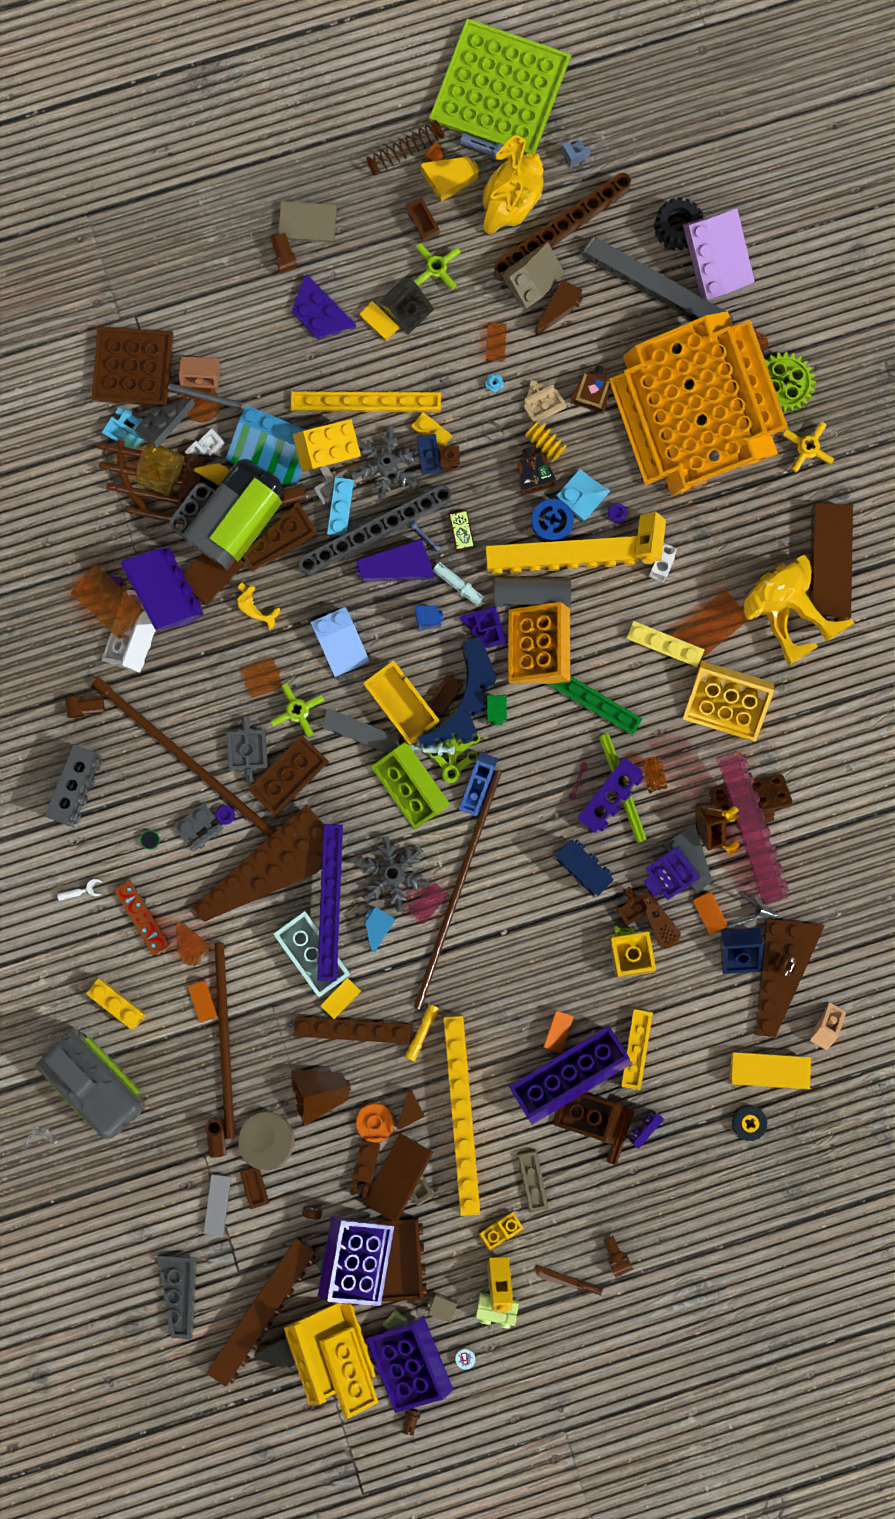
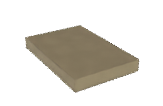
[278,201,337,243]

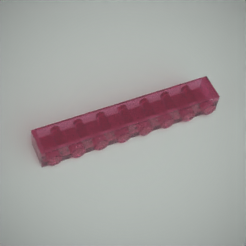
[716,750,789,905]

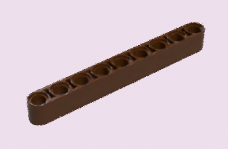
[494,173,631,281]

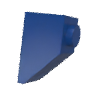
[415,605,444,632]

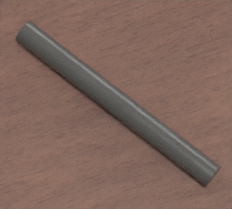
[168,383,242,409]

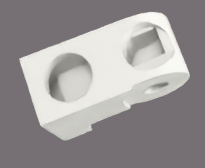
[648,543,678,583]

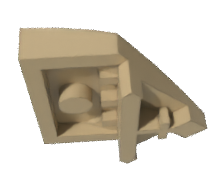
[524,380,567,425]

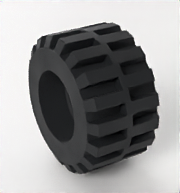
[654,197,703,250]

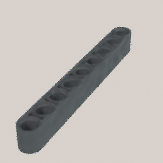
[580,236,734,321]
[299,485,451,575]

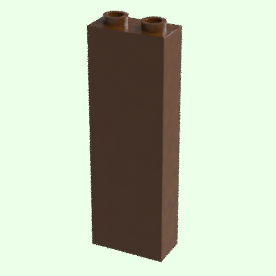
[810,503,853,622]

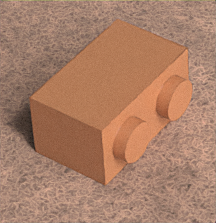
[179,357,220,388]

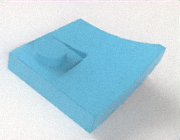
[555,469,610,522]

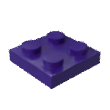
[629,1111,664,1149]

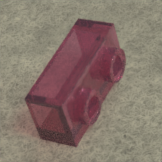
[409,882,449,924]

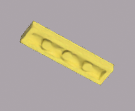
[626,621,705,667]

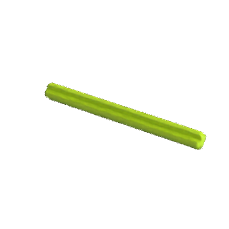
[599,733,646,843]

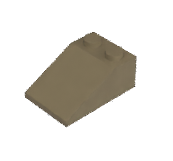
[501,241,565,308]

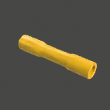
[404,1004,439,1062]

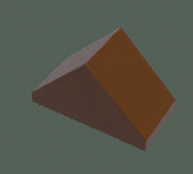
[396,1090,425,1129]

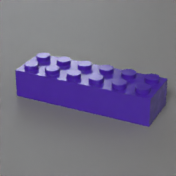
[509,1026,632,1125]

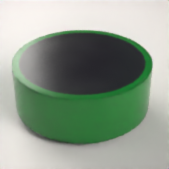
[140,830,160,850]

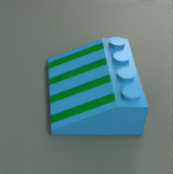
[225,405,305,487]

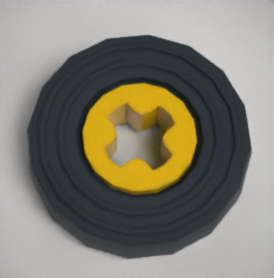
[732,1106,767,1141]

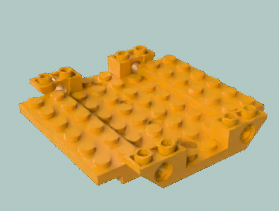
[609,311,789,497]

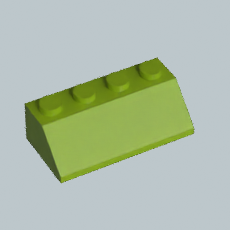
[371,742,450,830]

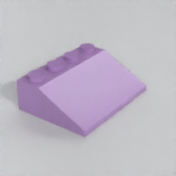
[683,208,755,300]

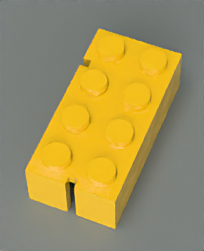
[363,660,440,746]

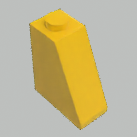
[421,157,480,202]

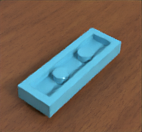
[327,477,354,536]

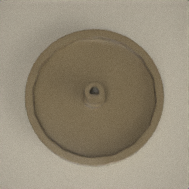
[239,1112,294,1170]

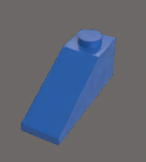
[459,752,498,816]

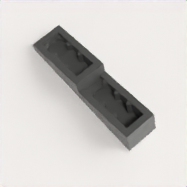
[321,708,400,754]

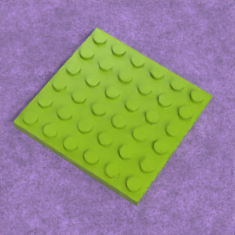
[429,18,571,155]

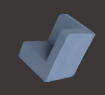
[561,141,591,167]

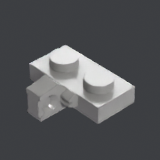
[314,465,356,505]

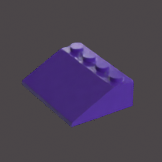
[120,548,204,630]
[317,1216,394,1306]
[365,1316,454,1413]

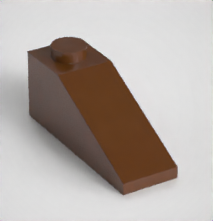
[535,279,583,335]

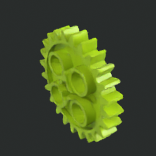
[765,352,816,414]

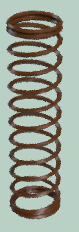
[366,120,445,176]

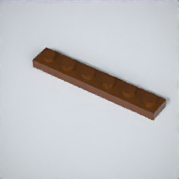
[294,1017,411,1044]

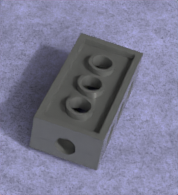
[45,744,103,827]

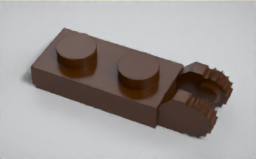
[350,1140,381,1198]

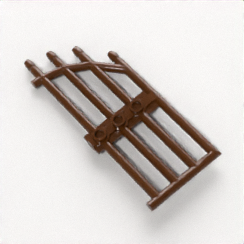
[97,439,267,525]

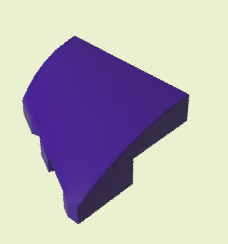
[459,606,507,648]

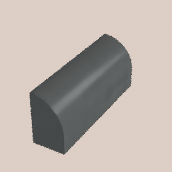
[494,577,571,608]

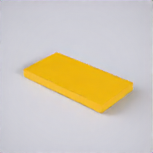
[319,1326,379,1419]

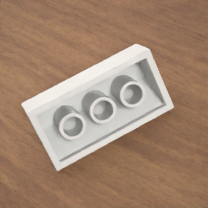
[101,590,156,673]

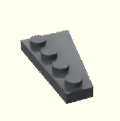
[157,1255,197,1339]

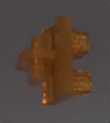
[643,757,668,794]

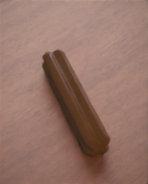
[607,1108,634,1165]

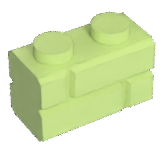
[476,1293,519,1328]

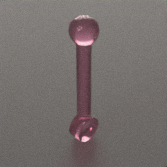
[569,762,588,800]

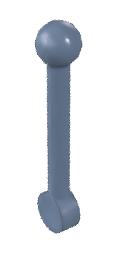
[410,522,441,552]

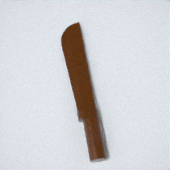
[535,1265,603,1296]

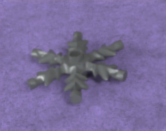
[350,426,419,500]
[355,836,430,912]

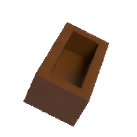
[406,198,440,242]

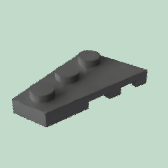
[663,823,712,893]

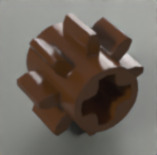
[773,953,799,977]

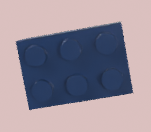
[554,839,614,898]

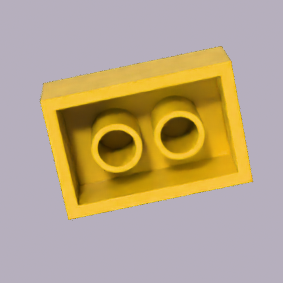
[292,419,361,471]

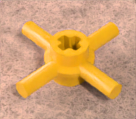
[783,422,834,473]

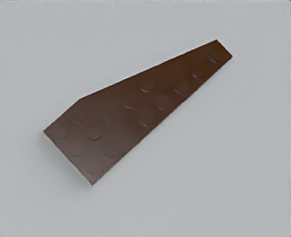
[192,805,345,922]

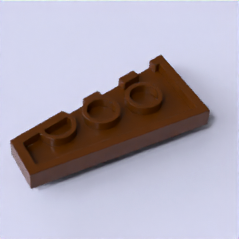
[243,501,318,572]

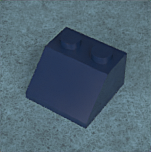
[720,928,764,974]

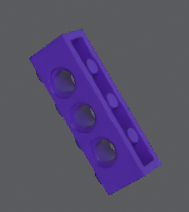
[577,757,644,833]

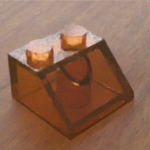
[176,922,213,966]

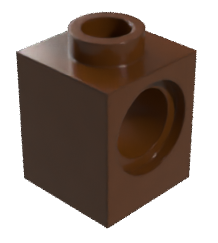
[440,446,460,471]

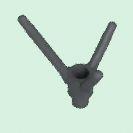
[727,891,777,928]

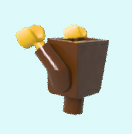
[695,803,739,855]

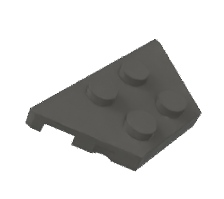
[134,398,195,448]

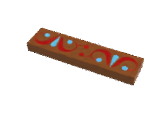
[114,880,170,956]

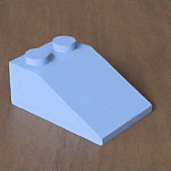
[311,607,370,677]

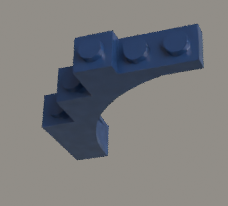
[416,637,497,749]

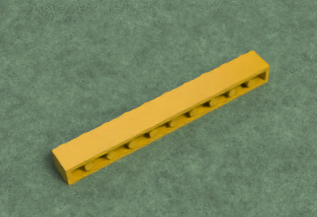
[444,1016,480,1216]

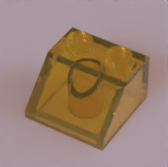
[134,443,185,497]

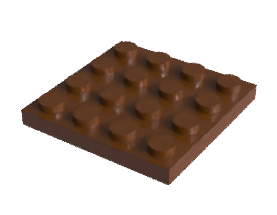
[91,326,174,406]

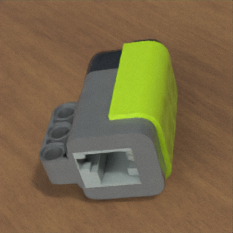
[170,459,284,571]

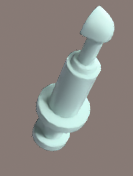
[410,743,455,756]

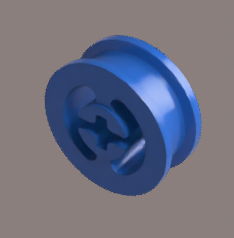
[532,499,574,542]

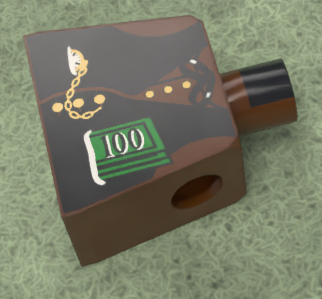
[517,447,557,495]

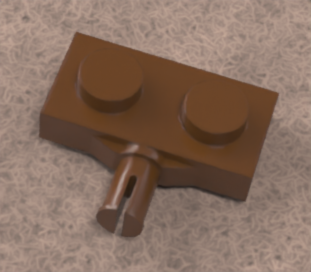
[617,886,658,926]

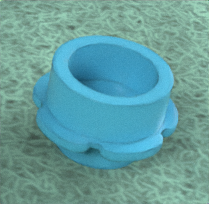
[485,374,504,392]

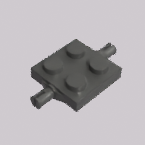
[227,717,268,783]

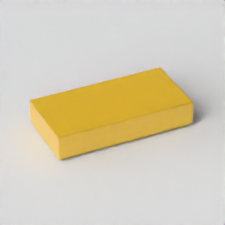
[359,301,399,341]
[321,978,361,1019]

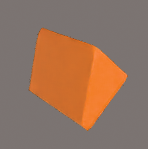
[692,892,728,935]
[188,980,218,1023]
[543,1010,574,1053]

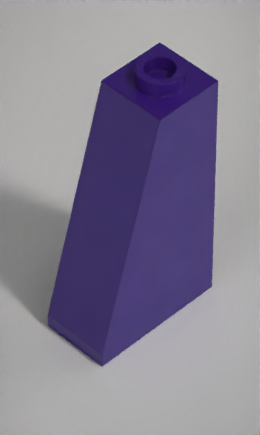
[355,539,434,582]

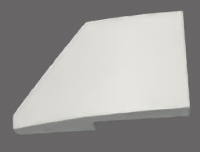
[185,429,226,456]

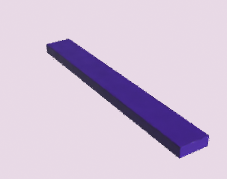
[317,824,343,981]

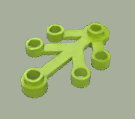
[429,709,480,783]

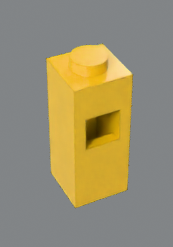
[635,512,666,564]
[487,1257,513,1313]

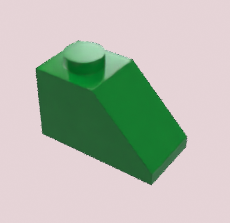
[486,695,507,726]

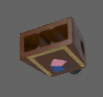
[570,366,610,414]

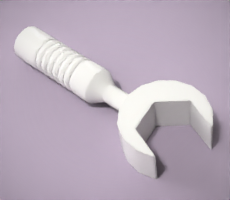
[57,879,103,901]

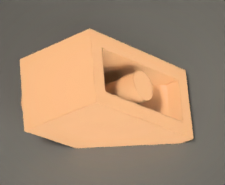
[810,1002,846,1050]

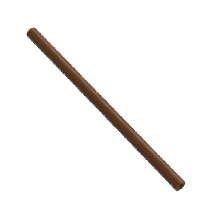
[214,943,235,1139]

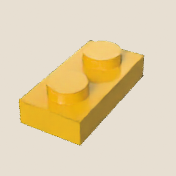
[411,412,452,451]

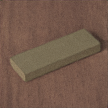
[518,1150,549,1213]

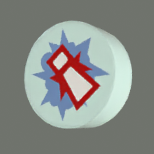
[455,1348,475,1369]

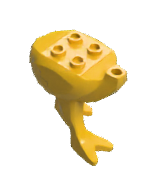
[482,135,544,236]
[743,555,854,666]

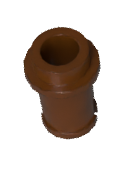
[402,1408,421,1436]

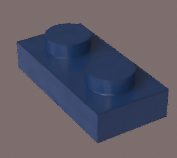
[416,434,441,475]

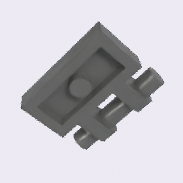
[173,803,224,852]

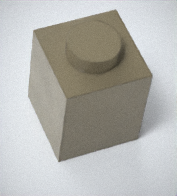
[426,1293,458,1323]

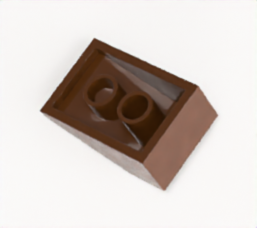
[553,1094,625,1145]

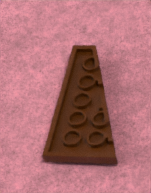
[755,919,825,1037]

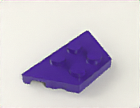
[292,274,357,340]

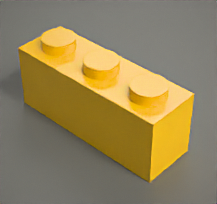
[86,978,147,1030]

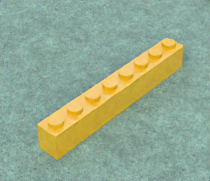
[486,536,639,575]

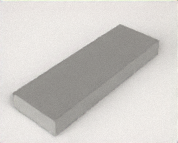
[204,1174,232,1236]

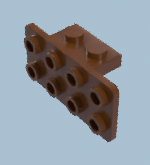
[709,774,793,829]

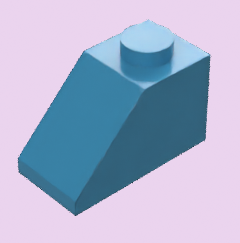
[365,907,396,952]

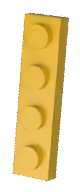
[621,1009,653,1090]

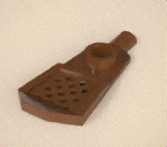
[643,896,681,948]

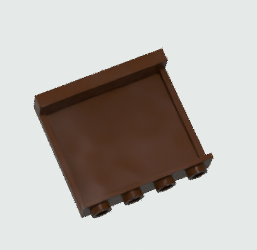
[352,1218,427,1306]

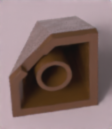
[291,1070,351,1125]

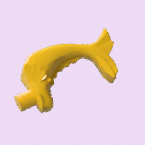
[237,582,280,631]

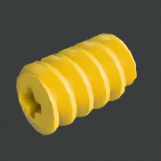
[525,421,567,462]

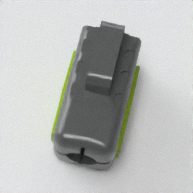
[35,1029,145,1139]

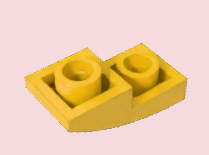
[478,1212,524,1251]

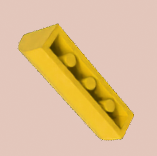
[729,1052,811,1089]

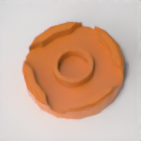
[355,1103,395,1143]

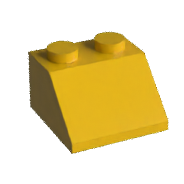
[611,932,656,979]

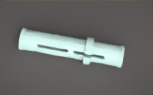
[433,562,484,606]

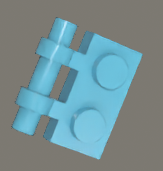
[102,407,144,449]

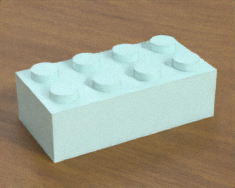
[273,911,351,998]

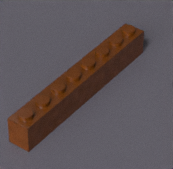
[206,1236,317,1387]

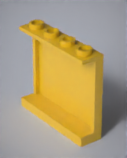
[284,1302,376,1405]

